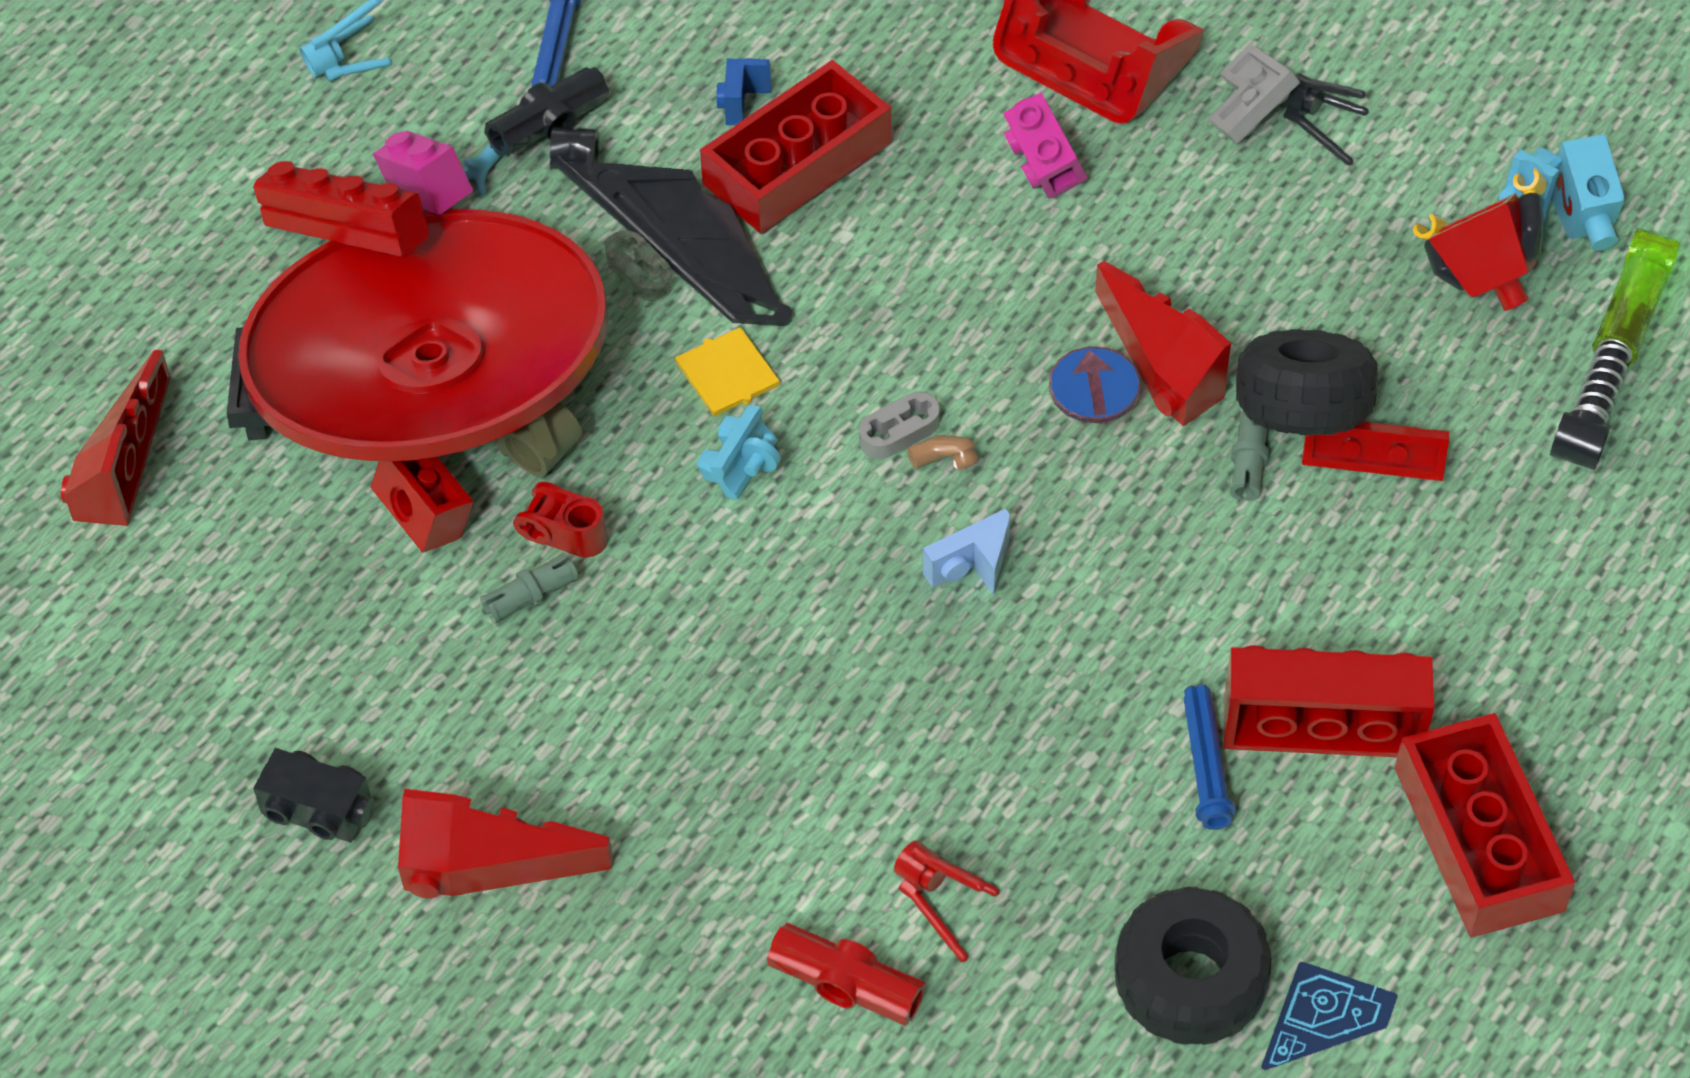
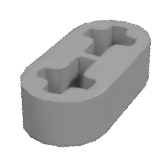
[859,392,939,459]

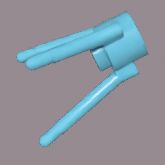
[299,0,392,82]

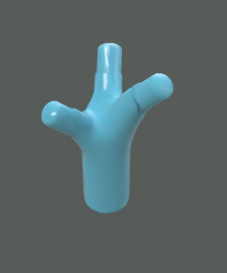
[463,144,501,196]

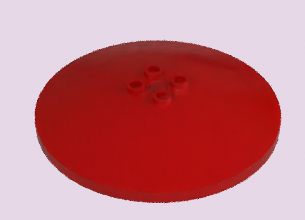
[238,209,608,462]

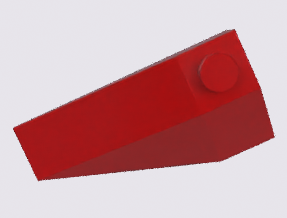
[398,788,613,899]

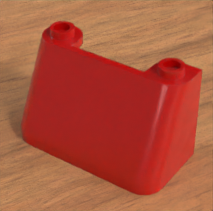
[992,0,1204,124]

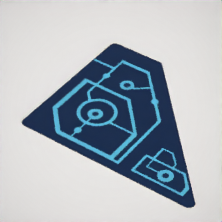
[1261,961,1398,1070]

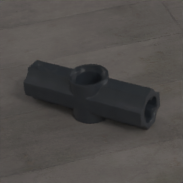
[484,66,610,156]

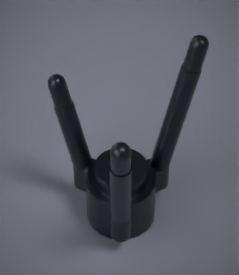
[1280,73,1369,166]

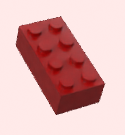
[700,59,892,234]
[1223,645,1434,758]
[1394,713,1575,938]

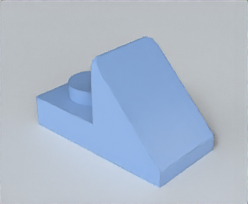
[923,509,1010,594]

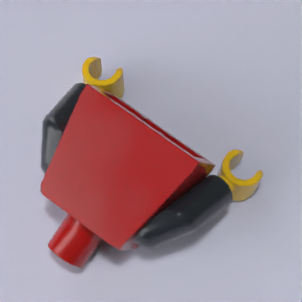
[1413,168,1547,311]

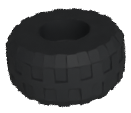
[1236,329,1378,436]
[1114,887,1272,1045]

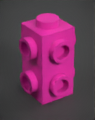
[1003,92,1088,199]

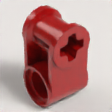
[513,481,608,558]

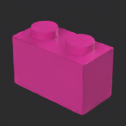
[373,130,473,215]

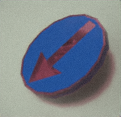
[1049,346,1141,424]

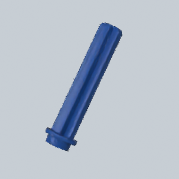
[531,0,581,87]
[1183,685,1236,830]

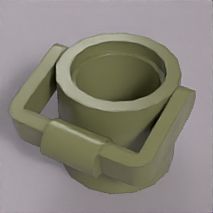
[496,402,582,477]

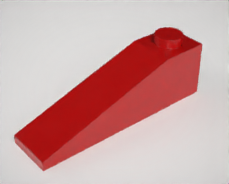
[1095,261,1231,427]
[61,350,171,526]

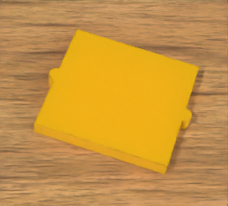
[675,327,780,417]

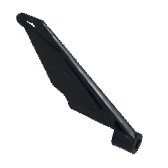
[549,127,792,326]

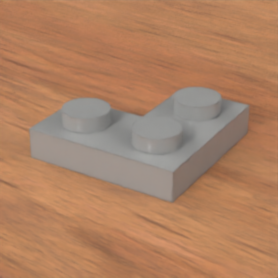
[1208,43,1300,144]

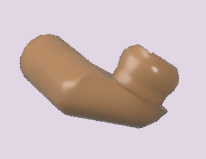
[907,435,978,470]

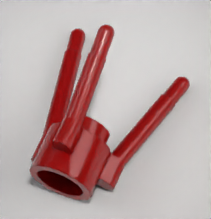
[894,840,1000,962]

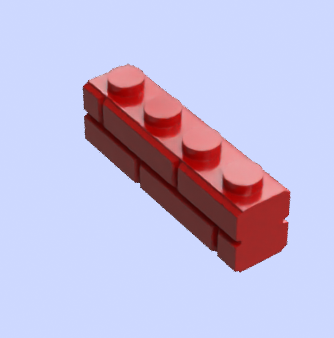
[253,161,429,257]

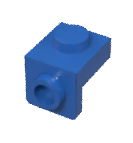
[716,58,772,125]

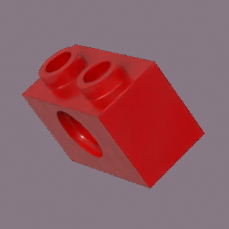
[370,457,474,553]

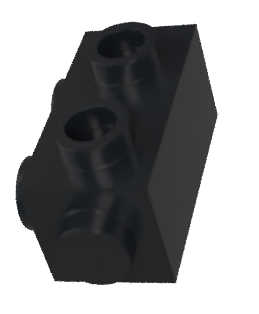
[253,747,374,843]

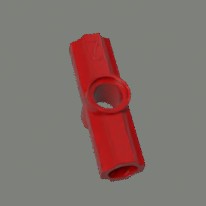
[767,922,926,1026]

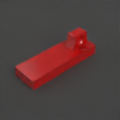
[1301,422,1449,481]

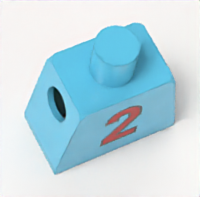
[1551,134,1624,251]

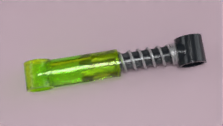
[1550,228,1681,470]

